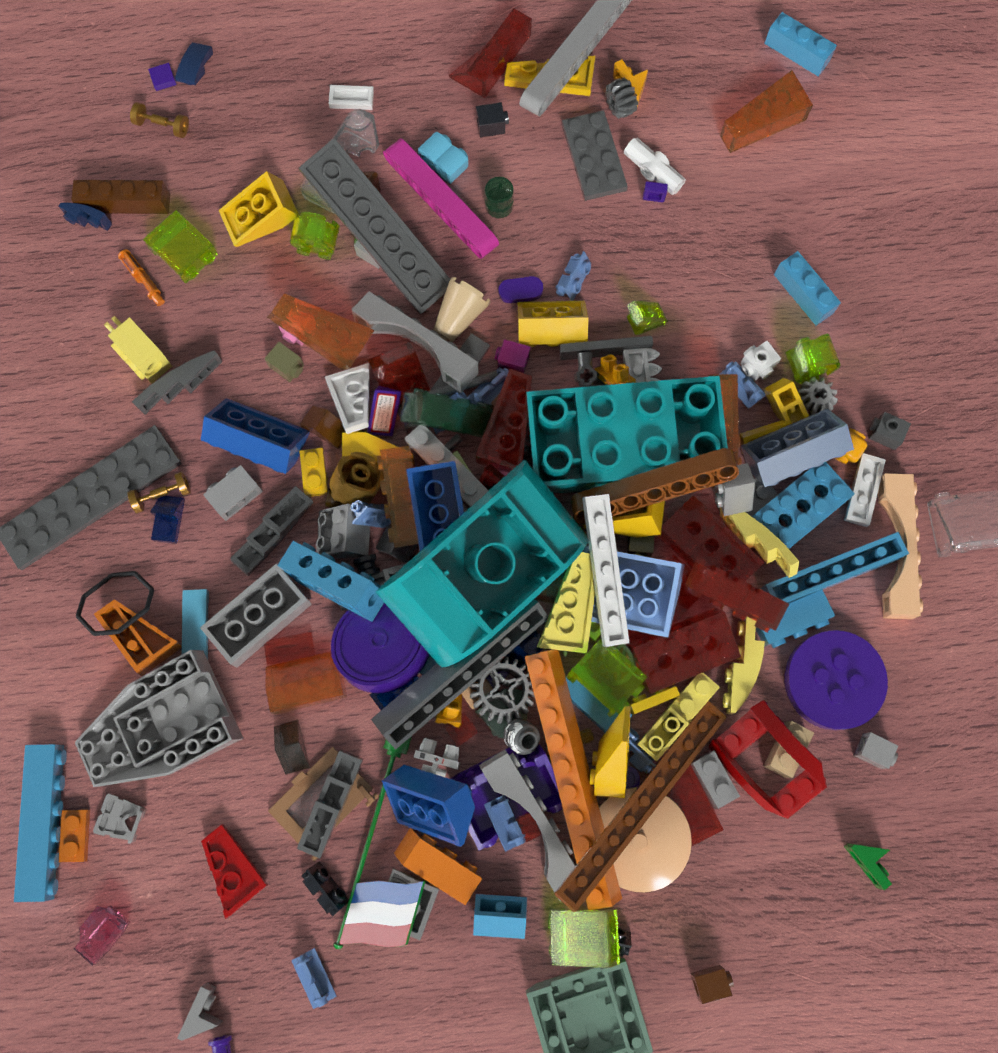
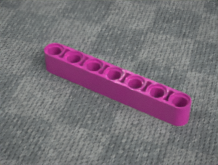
[383,138,499,259]

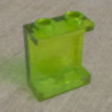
[143,210,218,283]
[566,638,647,718]
[548,908,620,968]

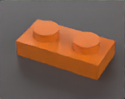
[59,810,90,862]

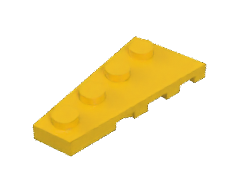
[504,56,595,96]

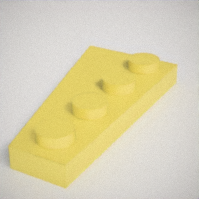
[537,552,595,653]

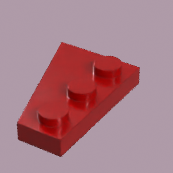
[201,824,268,919]

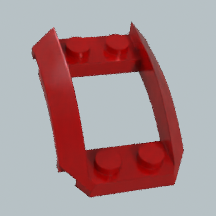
[709,700,827,819]

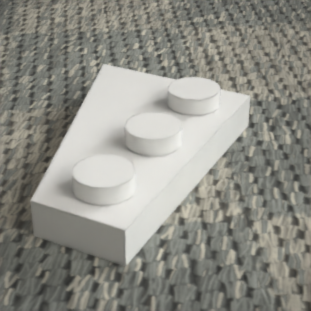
[325,363,370,434]

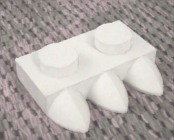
[623,348,662,383]

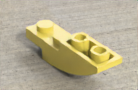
[723,615,765,714]
[637,671,720,762]

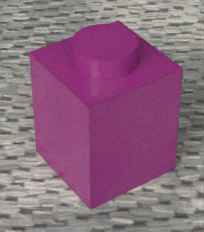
[494,339,531,376]

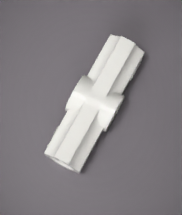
[624,138,686,195]

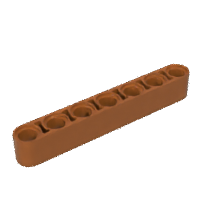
[571,448,739,525]

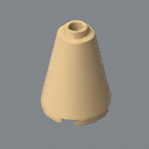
[433,277,490,342]

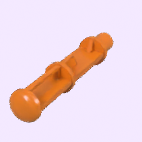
[118,249,165,306]

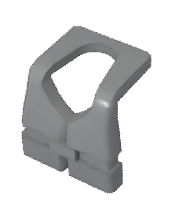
[93,794,147,844]

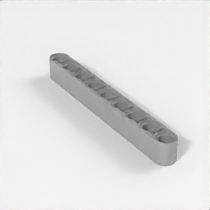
[519,0,632,116]

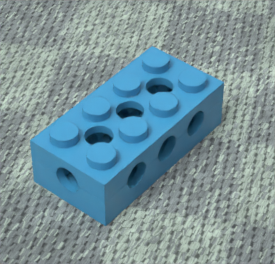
[752,462,855,549]
[277,541,384,622]

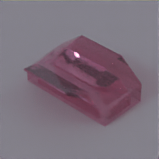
[74,906,130,966]

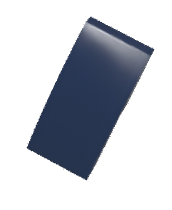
[175,42,213,86]
[58,203,112,231]

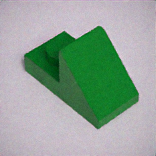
[844,843,892,890]

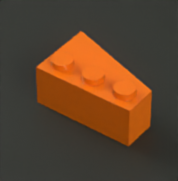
[94,599,182,676]
[394,828,482,905]

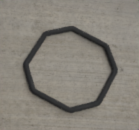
[76,571,154,636]

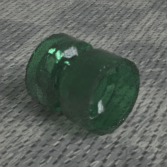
[485,177,514,218]

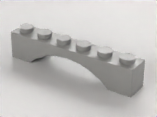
[352,291,478,393]
[479,750,577,902]

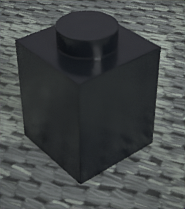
[476,102,509,138]

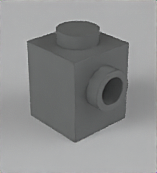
[869,412,911,450]

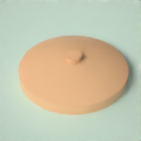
[599,787,691,892]

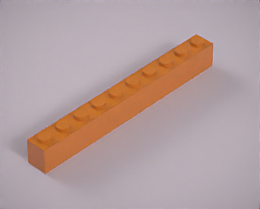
[525,650,622,910]

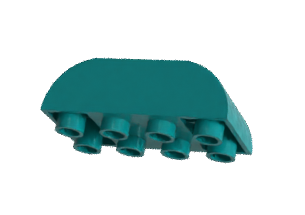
[526,376,728,493]
[375,460,589,667]

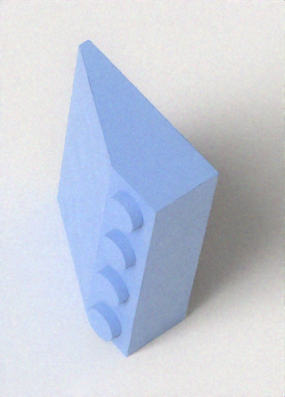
[583,546,685,637]

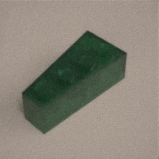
[400,389,499,438]

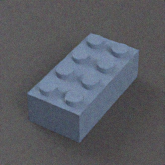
[741,409,854,487]

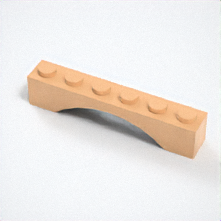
[878,473,923,619]

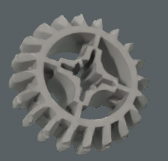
[469,656,535,724]

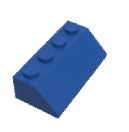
[201,398,310,474]
[406,461,464,551]
[382,765,475,847]

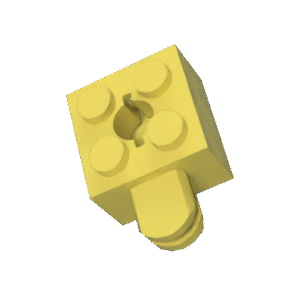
[104,316,173,384]

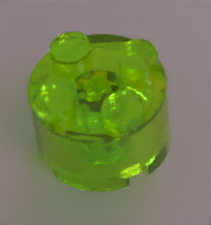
[290,212,340,260]
[785,334,841,384]

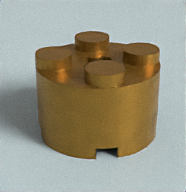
[330,452,384,504]

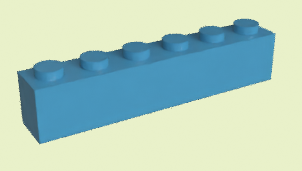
[759,532,909,611]
[14,744,67,902]

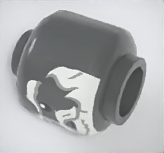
[503,718,540,755]

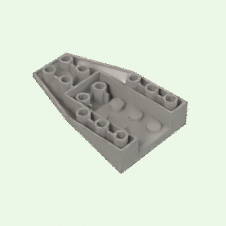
[75,650,244,787]

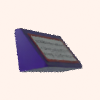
[367,386,402,436]

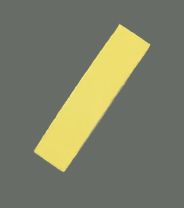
[720,507,799,578]

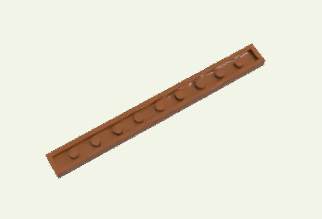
[554,701,727,912]

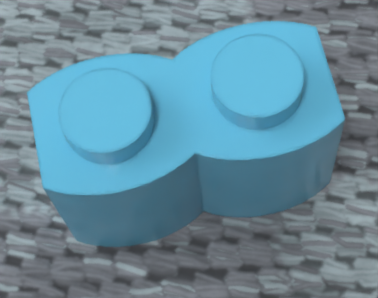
[418,132,468,184]

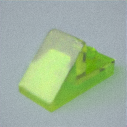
[627,301,668,335]

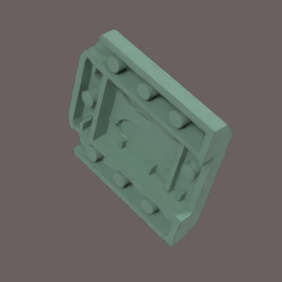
[526,958,653,1053]

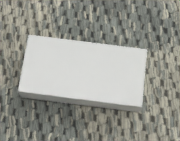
[329,85,374,110]

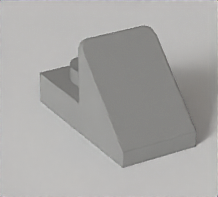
[177,983,223,1041]

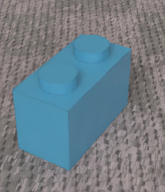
[473,894,527,939]

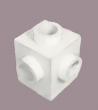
[740,341,781,381]

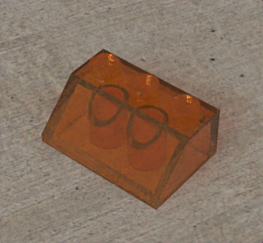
[265,651,347,714]

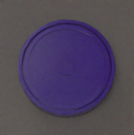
[331,603,429,693]
[784,630,888,730]

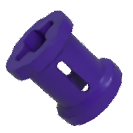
[208,1034,232,1053]

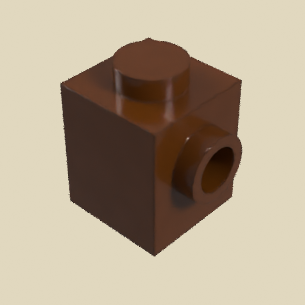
[690,965,734,1004]

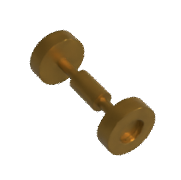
[130,102,189,138]
[127,471,191,514]

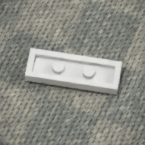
[844,453,886,527]

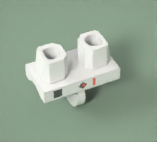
[414,738,460,777]

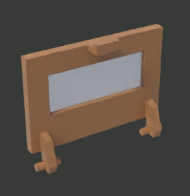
[268,747,379,862]

